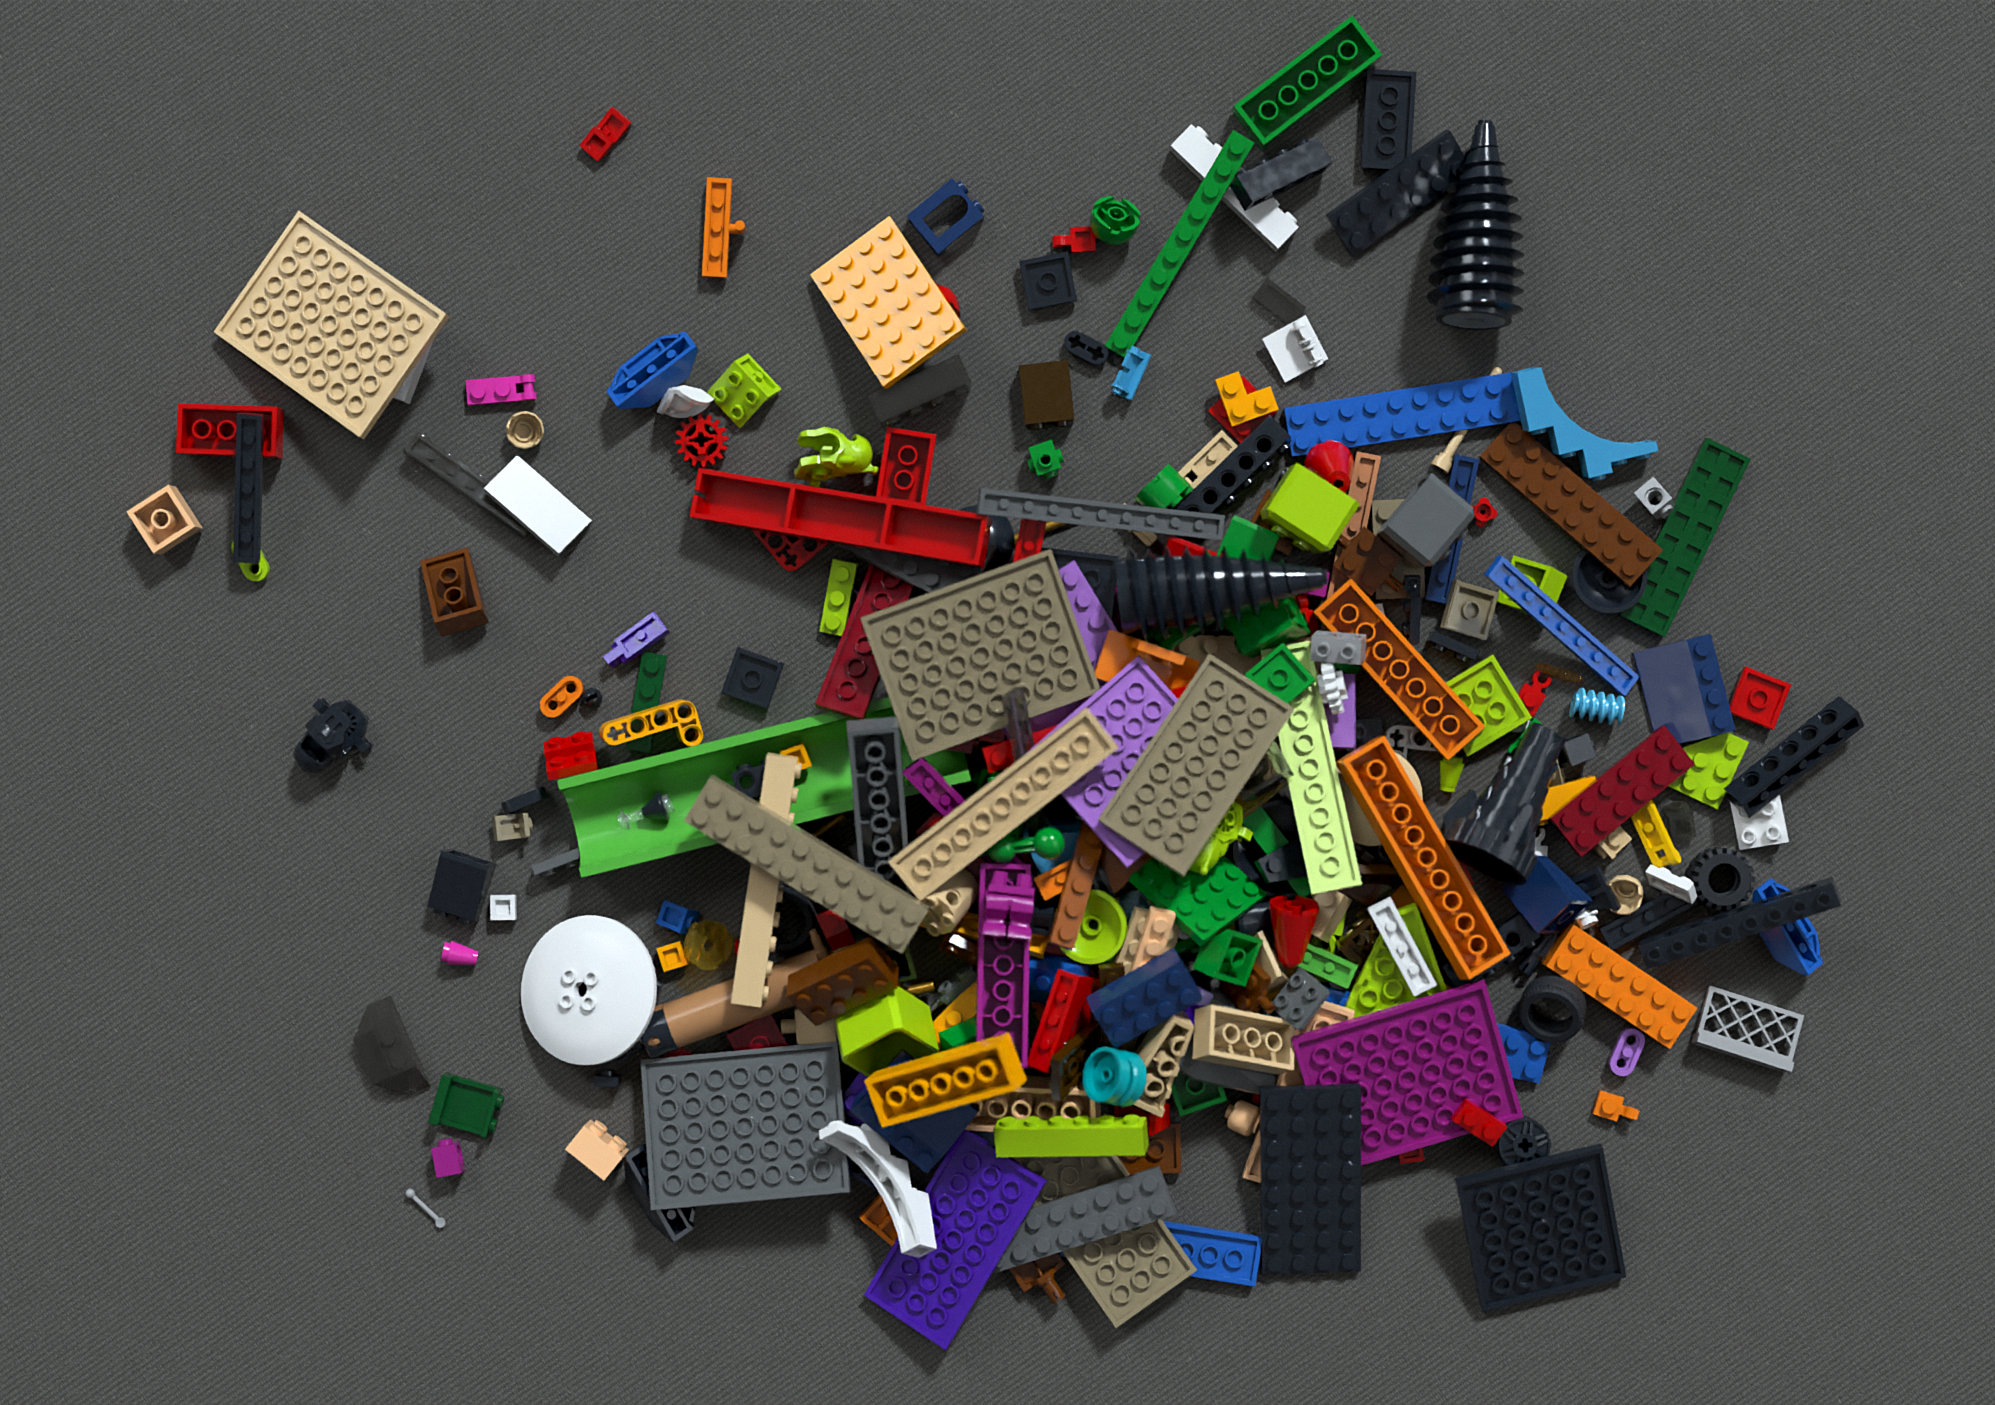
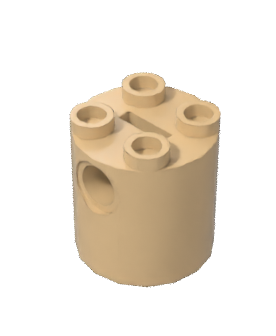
[915,868,979,936]

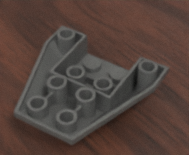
[1179,986,1278,1095]

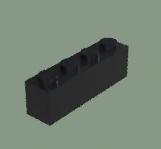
[1230,137,1332,211]

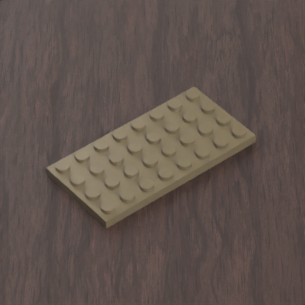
[1098,654,1295,877]
[1012,1156,1197,1328]

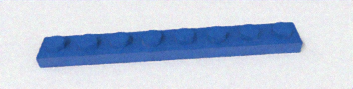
[1484,555,1640,696]

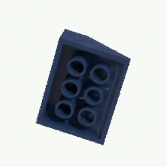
[1633,634,1735,744]
[851,1048,978,1173]

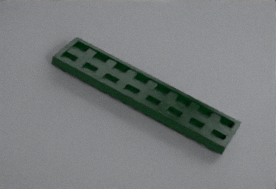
[1619,437,1751,637]

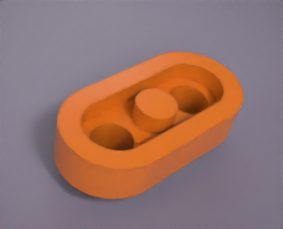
[540,676,584,717]

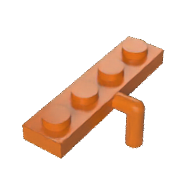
[702,177,747,279]

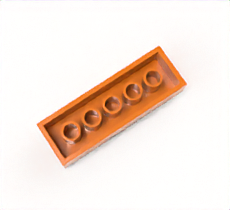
[1541,923,1697,1049]

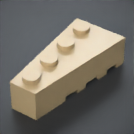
[1133,1011,1194,1118]

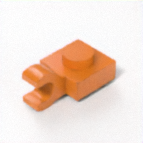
[1592,1090,1640,1121]

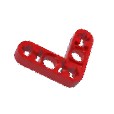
[752,530,830,572]

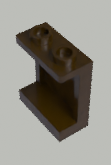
[1019,360,1074,430]

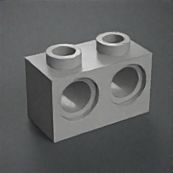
[1310,630,1367,665]

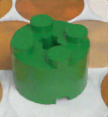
[1135,464,1194,509]

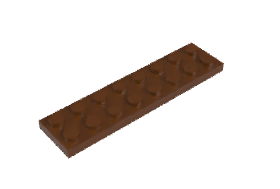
[1479,422,1663,588]

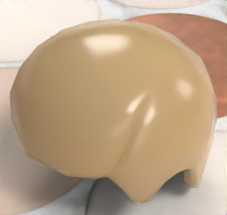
[505,411,544,449]
[1609,875,1643,915]

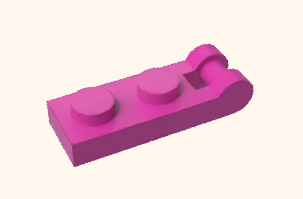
[466,374,537,406]

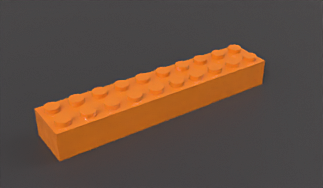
[1336,735,1511,980]

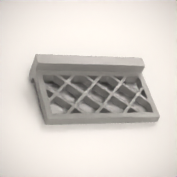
[1691,986,1804,1073]

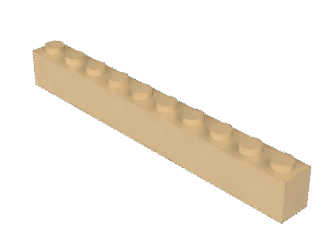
[731,752,802,1008]

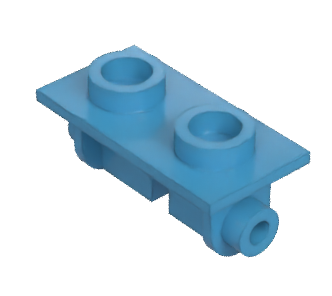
[1111,346,1152,400]

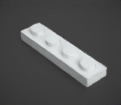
[1368,897,1437,996]

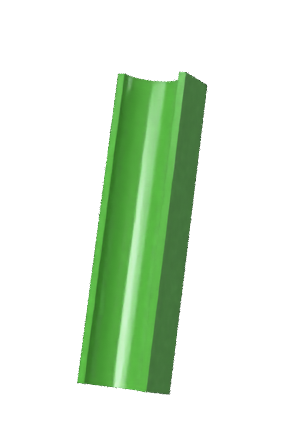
[557,697,971,878]

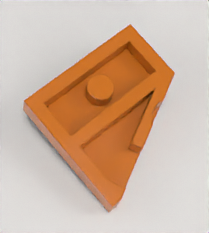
[859,1193,898,1246]

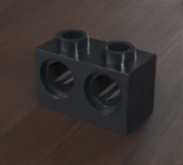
[731,759,766,800]

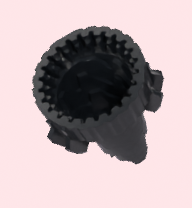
[1443,722,1566,885]

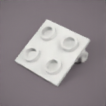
[1262,315,1328,382]
[1730,794,1789,850]

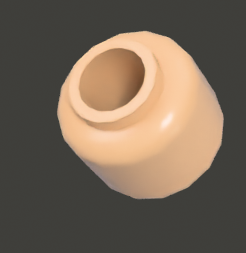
[1224,1100,1260,1136]

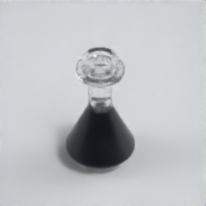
[617,792,675,829]

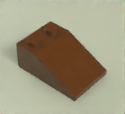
[420,547,489,637]

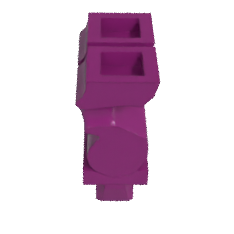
[981,871,1035,942]

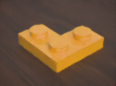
[1215,371,1279,427]

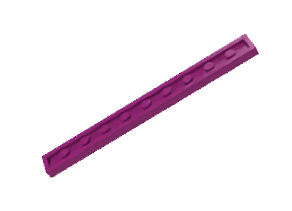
[902,757,1060,912]

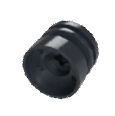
[1493,1114,1551,1165]

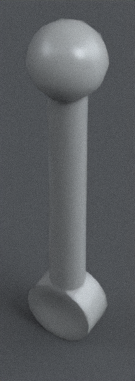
[405,1189,446,1228]

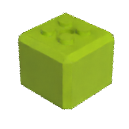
[1260,463,1360,554]
[834,986,939,1077]

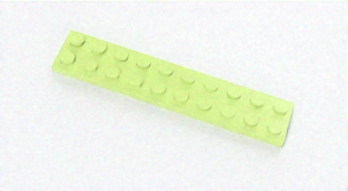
[1260,641,1362,895]

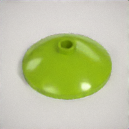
[1054,889,1127,964]

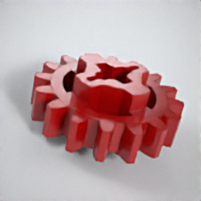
[675,413,729,468]

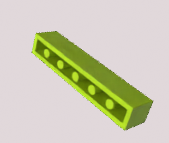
[993,1115,1149,1157]

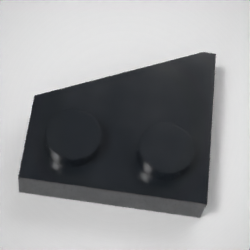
[1570,865,1621,911]

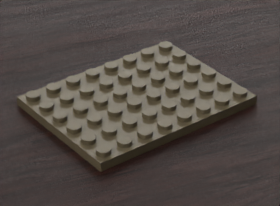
[860,549,1100,761]

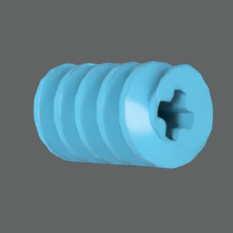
[1569,688,1625,726]

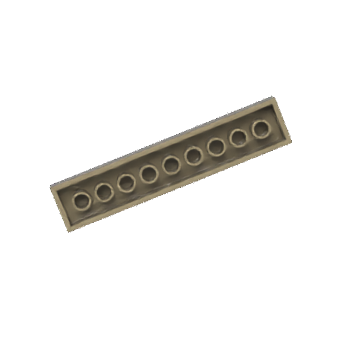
[684,775,929,953]

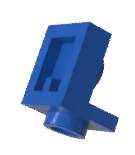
[656,900,700,935]

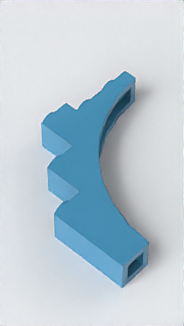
[1511,367,1658,481]

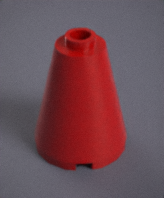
[1304,440,1354,492]
[1269,896,1319,968]

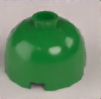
[1090,196,1140,245]

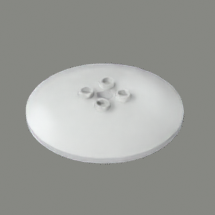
[521,915,657,1065]

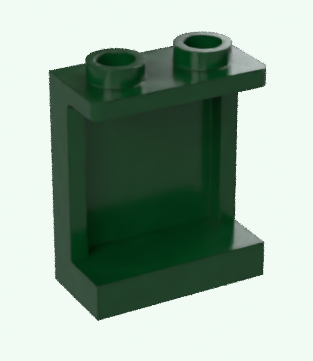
[428,1072,505,1139]

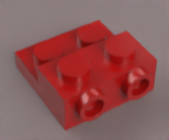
[544,731,598,781]

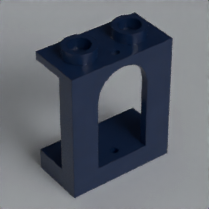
[907,178,984,258]

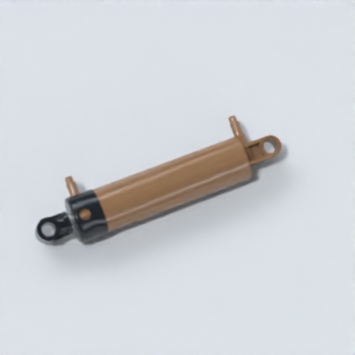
[611,929,850,1062]

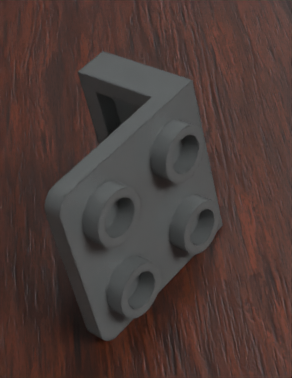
[1272,967,1330,1031]

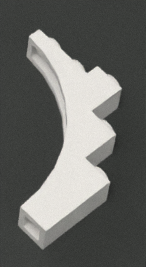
[819,1121,937,1258]

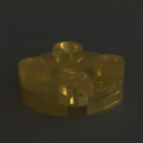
[684,920,733,970]

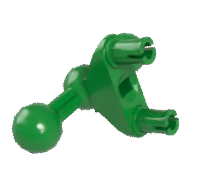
[978,777,1065,864]

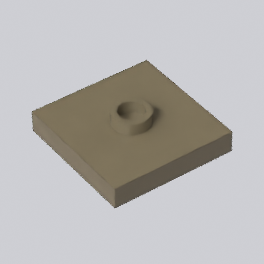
[1440,580,1499,640]

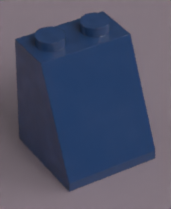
[1501,855,1593,934]

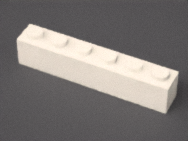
[1170,124,1298,252]

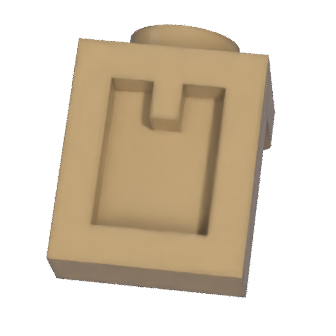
[1594,826,1632,860]

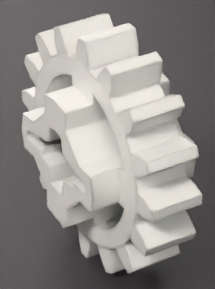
[1317,662,1348,715]

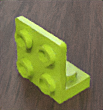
[707,353,781,428]

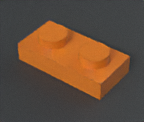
[1033,859,1071,901]

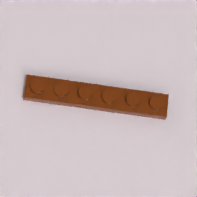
[1048,819,1103,951]

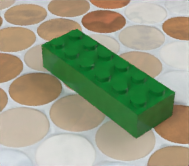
[1232,15,1382,150]

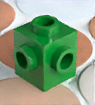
[1027,440,1064,480]

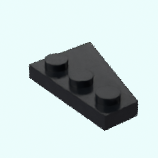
[1254,837,1308,884]

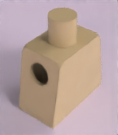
[781,1007,838,1045]

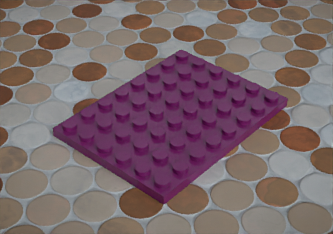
[1291,979,1523,1165]

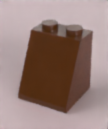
[1100,843,1154,893]

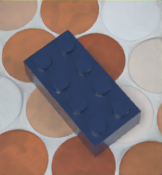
[1086,947,1203,1049]

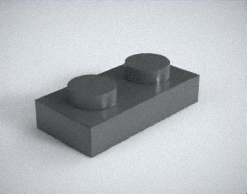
[531,848,580,877]

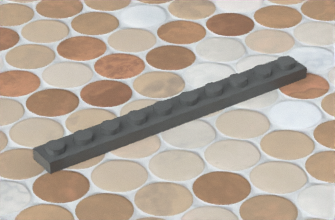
[977,488,1225,540]

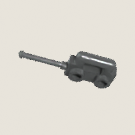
[930,963,977,1013]

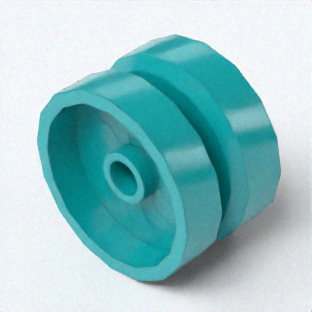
[1083,1047,1146,1107]

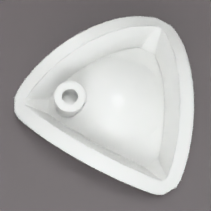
[657,385,714,418]

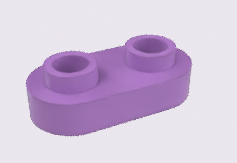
[1608,1028,1645,1076]

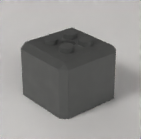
[1375,473,1474,569]

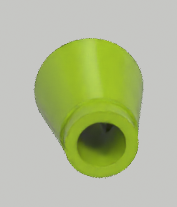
[1440,755,1464,792]

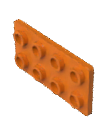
[1094,630,1200,689]

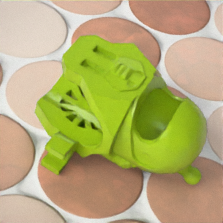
[794,427,880,488]
[1188,801,1253,875]

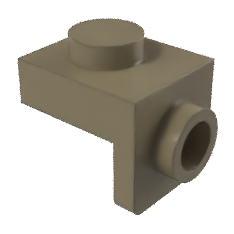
[492,813,533,841]

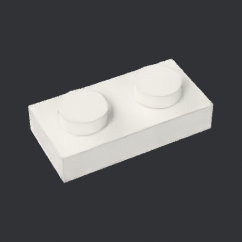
[1646,865,1697,904]

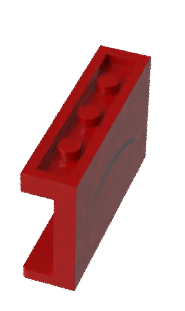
[1027,969,1099,1073]

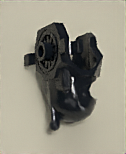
[293,698,373,773]

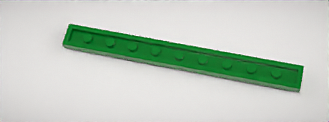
[1105,130,1255,358]

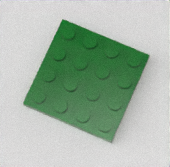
[1129,855,1267,947]

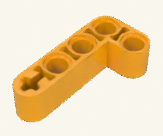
[599,699,703,747]

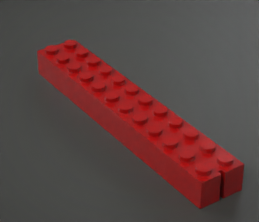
[689,468,993,569]

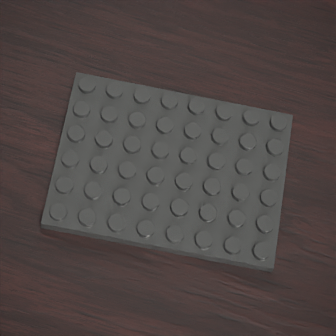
[641,1041,851,1210]

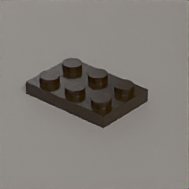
[1050,1019,1101,1102]

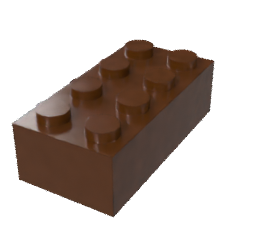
[786,936,899,1026]

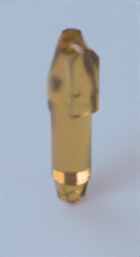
[1536,663,1582,682]

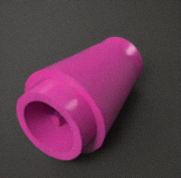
[441,941,478,966]

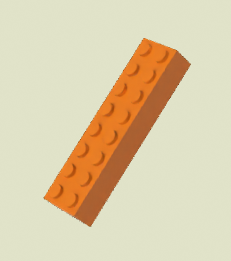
[1313,578,1485,760]

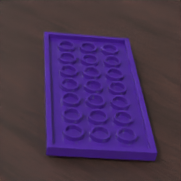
[864,1129,1047,1350]

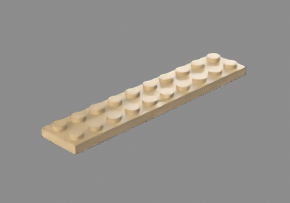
[889,707,1119,901]

